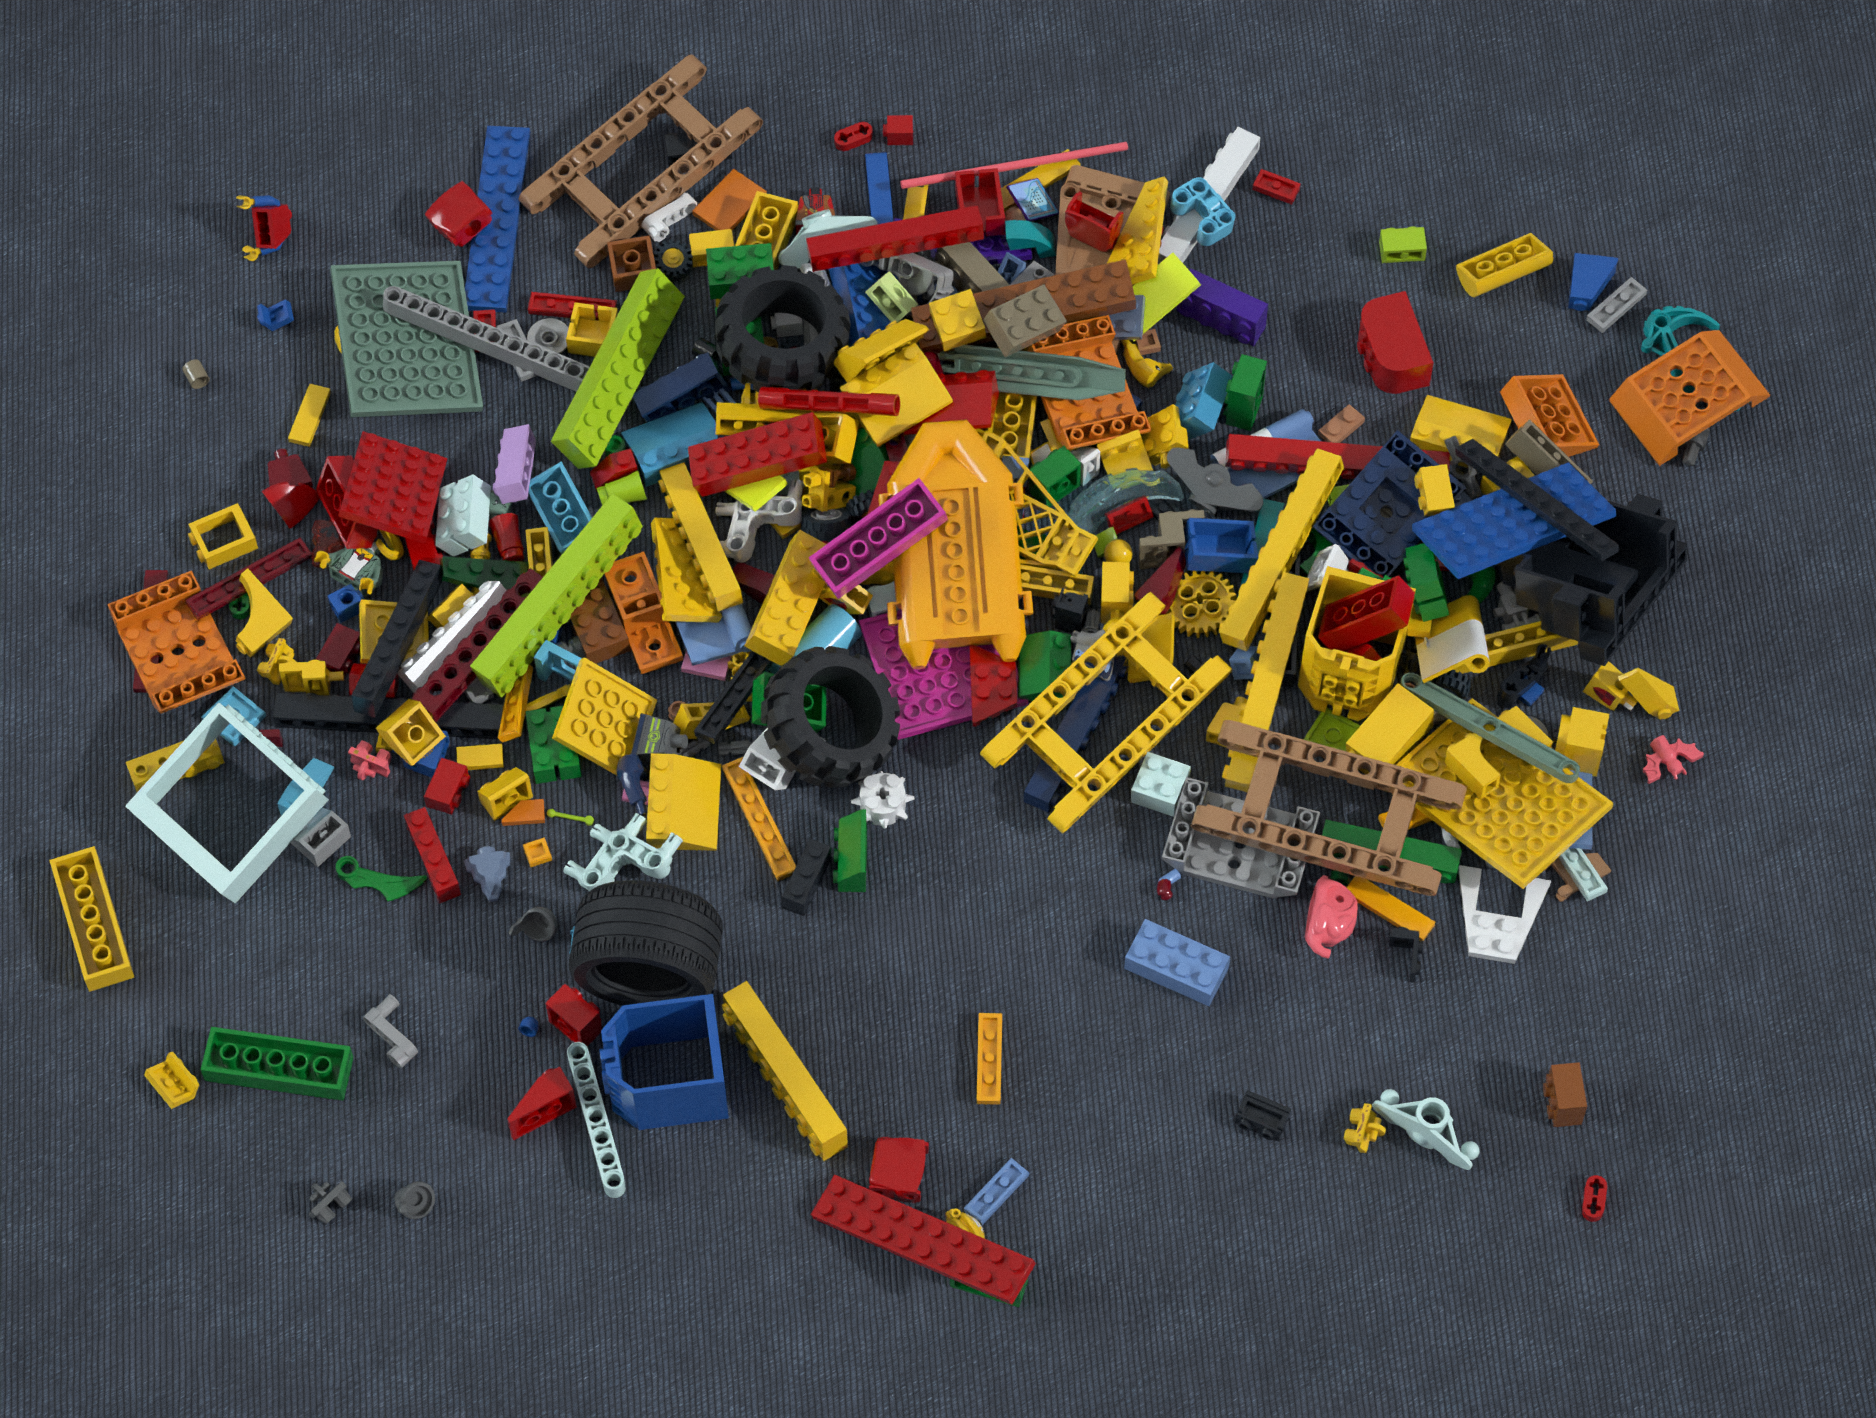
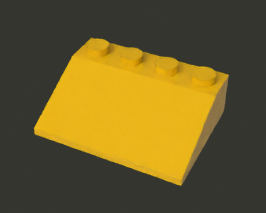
[840,343,953,447]
[1410,395,1512,471]
[646,753,721,851]

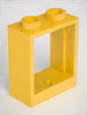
[188,503,258,569]

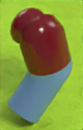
[1156,869,1181,901]

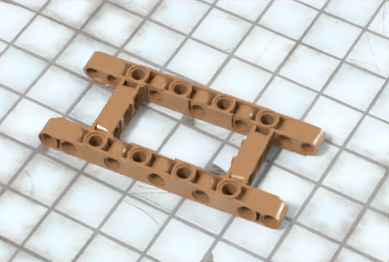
[519,54,763,268]
[1191,720,1467,896]

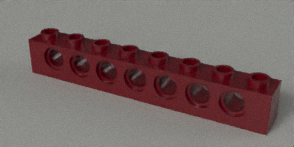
[412,568,543,723]

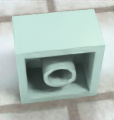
[1131,752,1191,817]

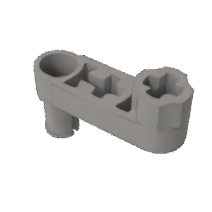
[363,994,418,1068]

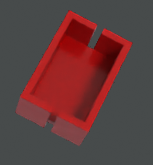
[955,168,1005,236]

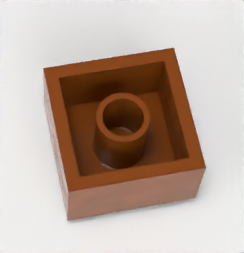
[607,235,656,292]
[1543,1062,1587,1127]

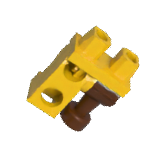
[802,464,856,512]

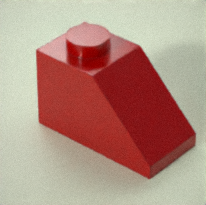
[590,448,638,492]

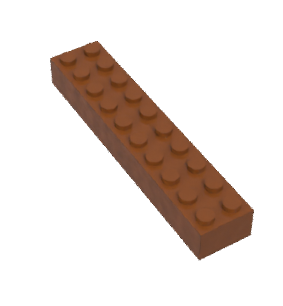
[911,259,1136,354]

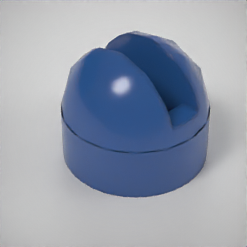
[518,1016,539,1037]

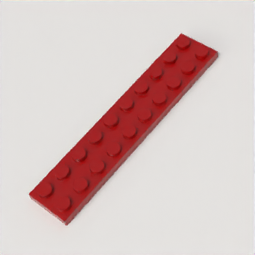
[810,1175,1036,1305]

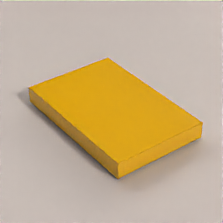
[1128,613,1175,683]

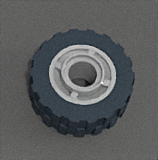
[802,507,851,540]

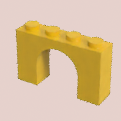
[1445,706,1553,799]

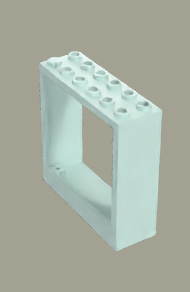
[125,703,329,903]

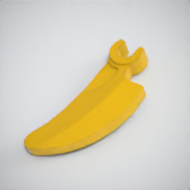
[525,684,570,716]

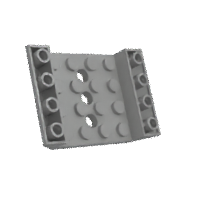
[1162,777,1320,898]

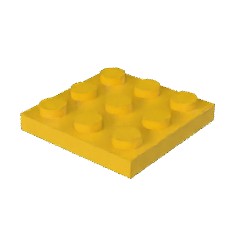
[359,599,429,664]

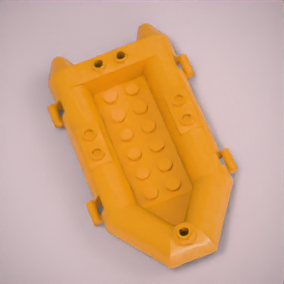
[879,420,1033,669]

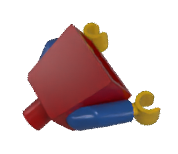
[236,195,292,261]

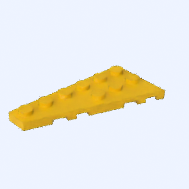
[1107,177,1168,285]
[651,518,723,623]

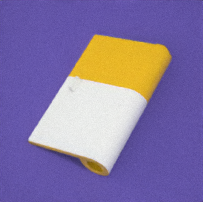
[1415,595,1490,683]

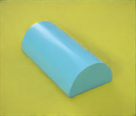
[528,461,592,554]
[769,604,862,674]

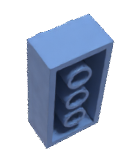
[1124,919,1230,1006]

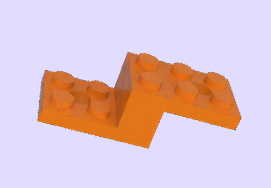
[604,552,684,674]

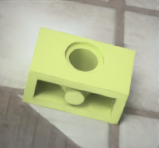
[865,271,918,322]

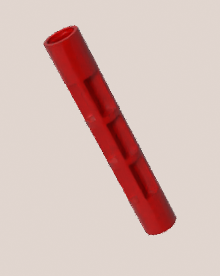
[758,387,901,416]

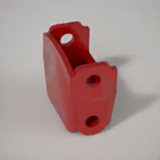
[425,181,493,247]
[1065,191,1124,252]
[868,1137,929,1204]

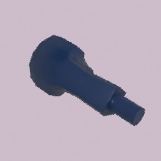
[616,754,650,816]

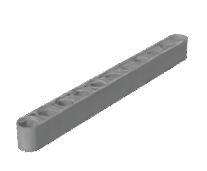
[383,286,590,392]

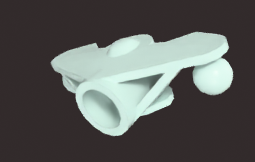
[778,209,878,268]
[1372,1089,1479,1170]

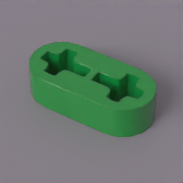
[229,593,250,620]

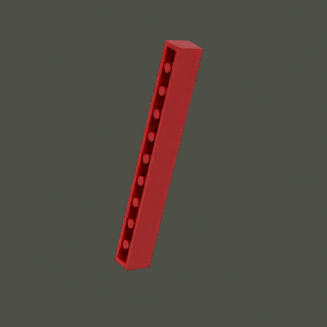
[1225,434,1450,479]

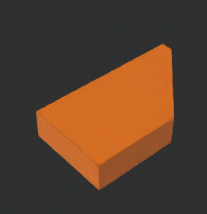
[502,799,545,826]

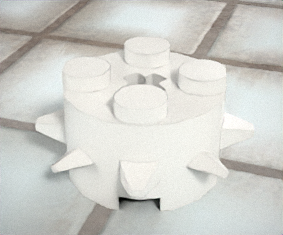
[851,771,914,829]

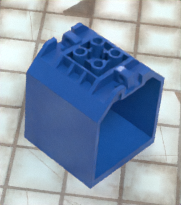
[599,994,729,1130]

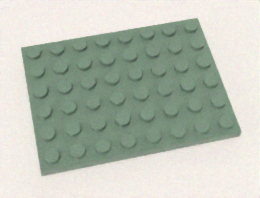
[330,261,483,417]

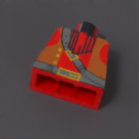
[796,187,835,235]

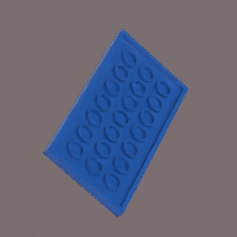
[1412,462,1616,579]

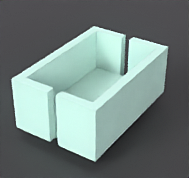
[435,475,491,557]

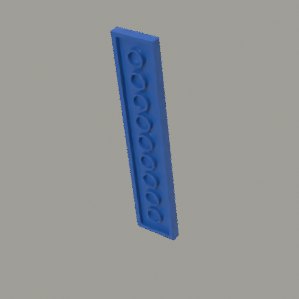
[465,126,530,313]

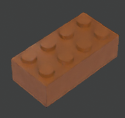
[568,577,630,664]

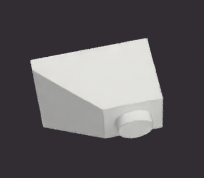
[1307,544,1349,592]

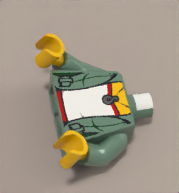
[314,542,383,597]

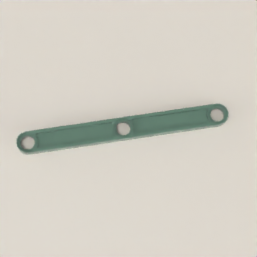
[1400,673,1580,783]

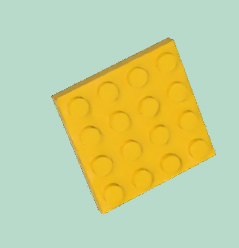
[552,657,657,775]

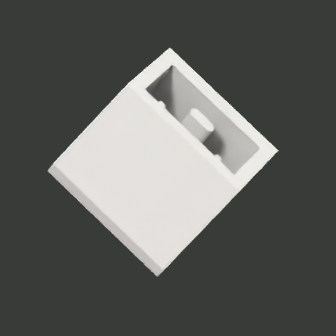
[739,728,796,790]

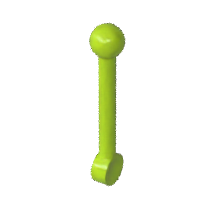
[547,809,594,826]

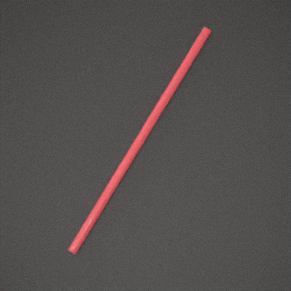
[900,142,1128,189]

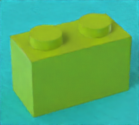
[1379,226,1427,263]

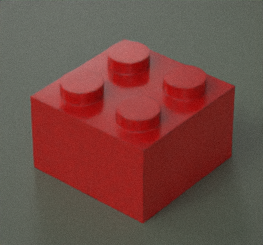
[545,984,602,1046]

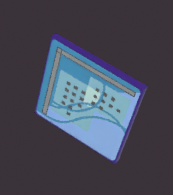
[1006,178,1059,222]

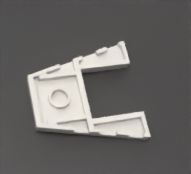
[1458,865,1551,964]

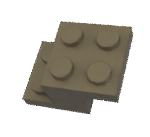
[1138,509,1205,569]

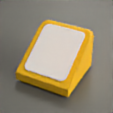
[1030,441,1053,465]

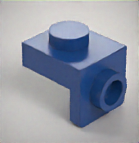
[257,299,294,331]

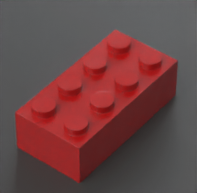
[316,456,378,549]
[1318,575,1415,651]

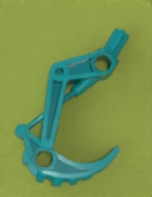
[1641,306,1741,412]

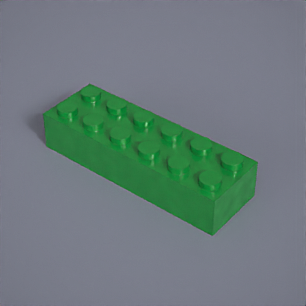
[201,1027,354,1101]

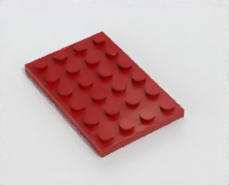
[338,431,447,544]

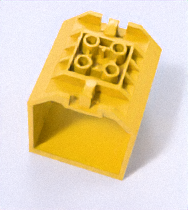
[1298,566,1416,721]

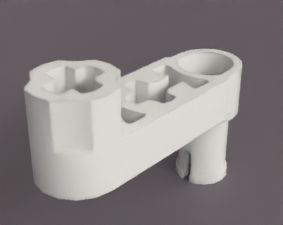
[641,193,697,242]

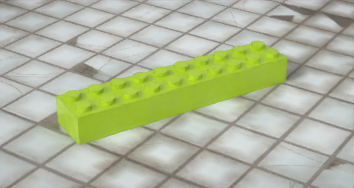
[550,268,685,469]
[470,494,643,698]

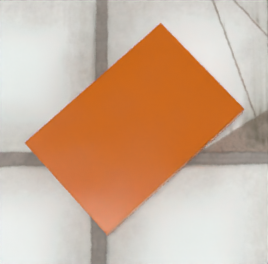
[692,169,767,231]

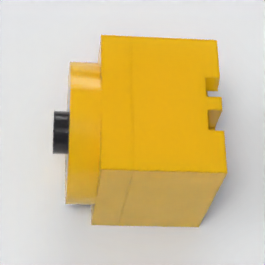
[1552,707,1609,777]

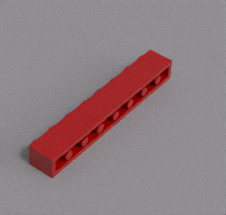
[806,205,984,272]

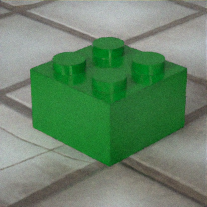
[1029,446,1081,507]

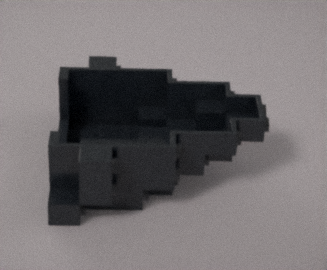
[1495,494,1687,666]

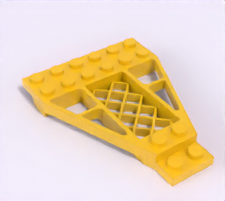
[975,429,1098,577]

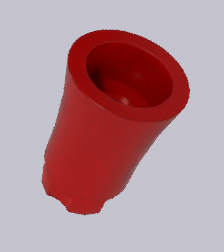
[488,513,524,561]

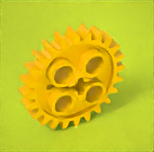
[1166,571,1237,638]

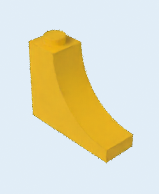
[235,568,293,658]

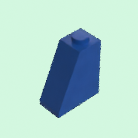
[1568,253,1618,311]

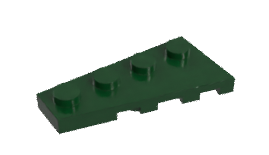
[440,557,529,597]

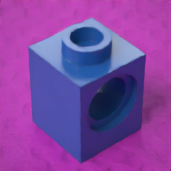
[327,584,365,623]

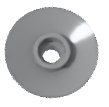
[527,318,568,354]

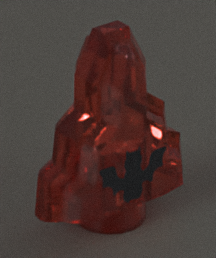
[312,518,345,568]

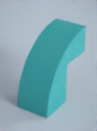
[1005,220,1056,258]

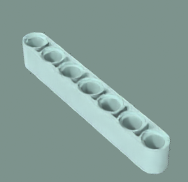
[567,1042,626,1198]

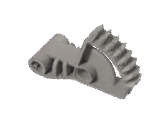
[861,253,954,318]

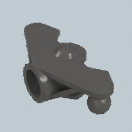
[1167,448,1263,515]

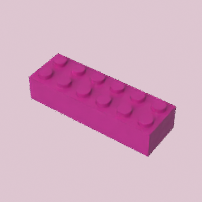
[809,478,948,599]

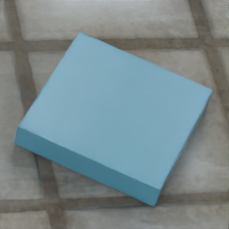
[201,686,266,747]

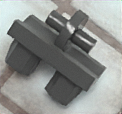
[308,1181,352,1225]

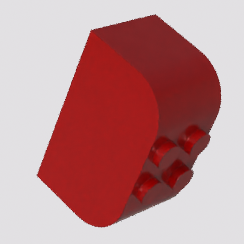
[1357,291,1433,394]

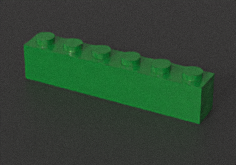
[1322,819,1462,883]

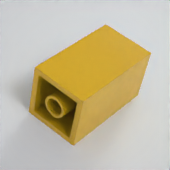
[1346,683,1434,775]

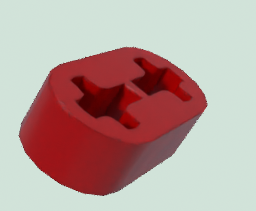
[834,122,873,151]
[1582,1175,1607,1222]

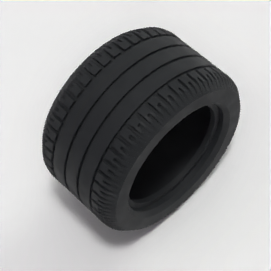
[569,880,723,1006]

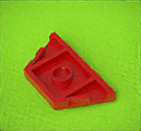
[969,645,1017,727]

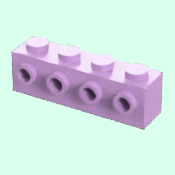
[493,424,536,504]

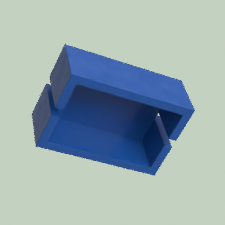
[1184,518,1258,573]

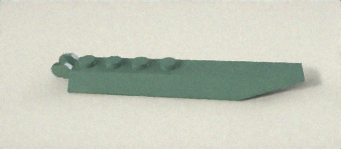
[940,345,1126,400]

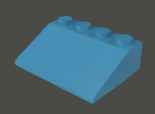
[621,402,724,487]

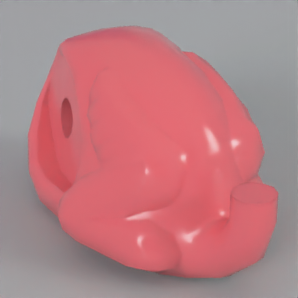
[1305,875,1358,959]

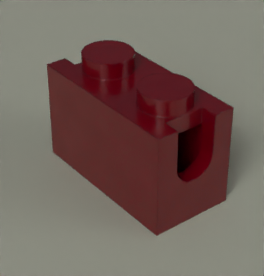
[316,623,360,676]

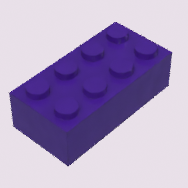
[1177,268,1268,347]

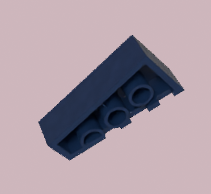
[633,352,732,422]

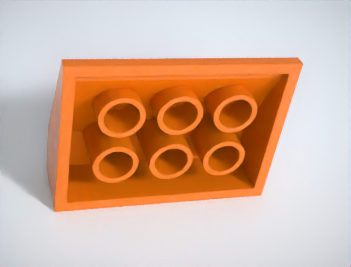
[1500,374,1599,457]

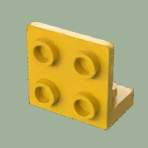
[1097,429,1155,492]

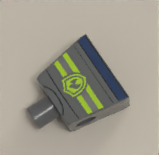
[631,713,688,762]

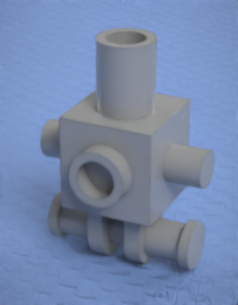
[1493,581,1540,630]

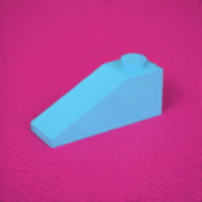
[277,758,334,816]

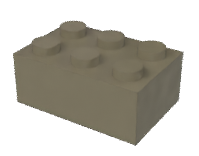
[983,285,1067,357]

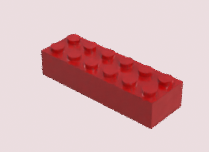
[688,412,827,497]

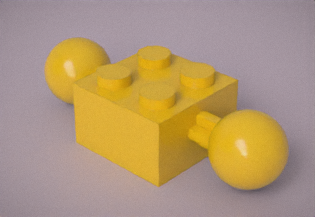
[1101,539,1134,639]

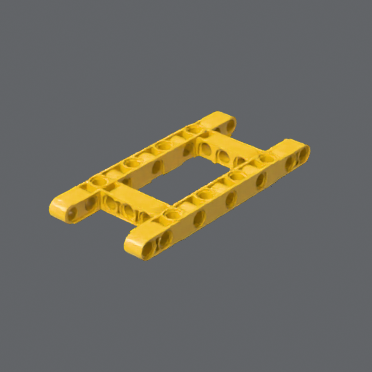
[980,592,1233,834]

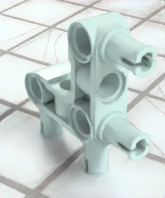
[564,813,683,891]

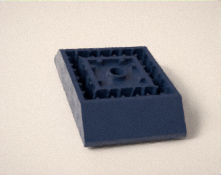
[1312,430,1466,577]

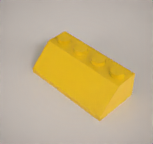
[834,319,929,383]

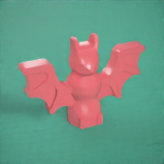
[1642,735,1704,784]

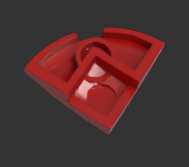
[262,482,320,529]

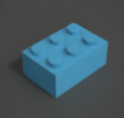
[1175,362,1233,440]

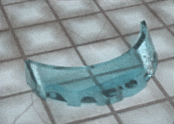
[1067,468,1184,575]

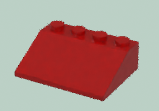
[903,370,999,435]

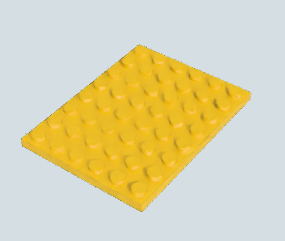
[1396,698,1613,889]

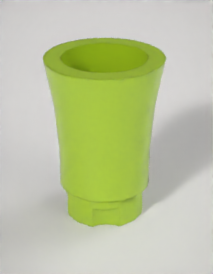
[597,470,647,505]

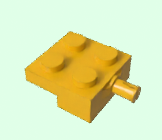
[1141,404,1189,469]
[279,660,344,696]

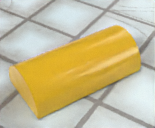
[1456,233,1553,297]

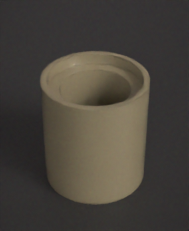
[182,360,210,389]

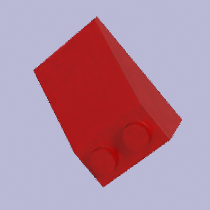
[507,1066,577,1140]

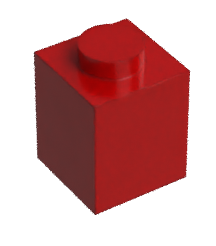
[883,115,913,145]

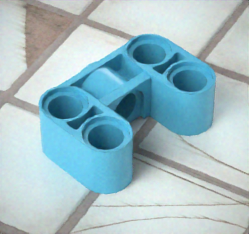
[1170,177,1235,246]

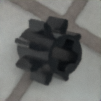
[1399,649,1420,675]

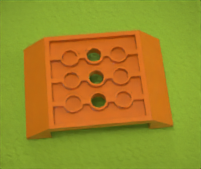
[1027,315,1151,450]
[1609,330,1770,466]
[108,570,245,714]

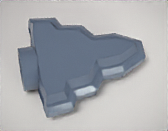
[464,846,510,902]

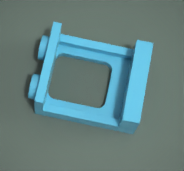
[534,640,582,682]

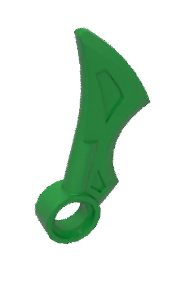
[335,856,427,902]

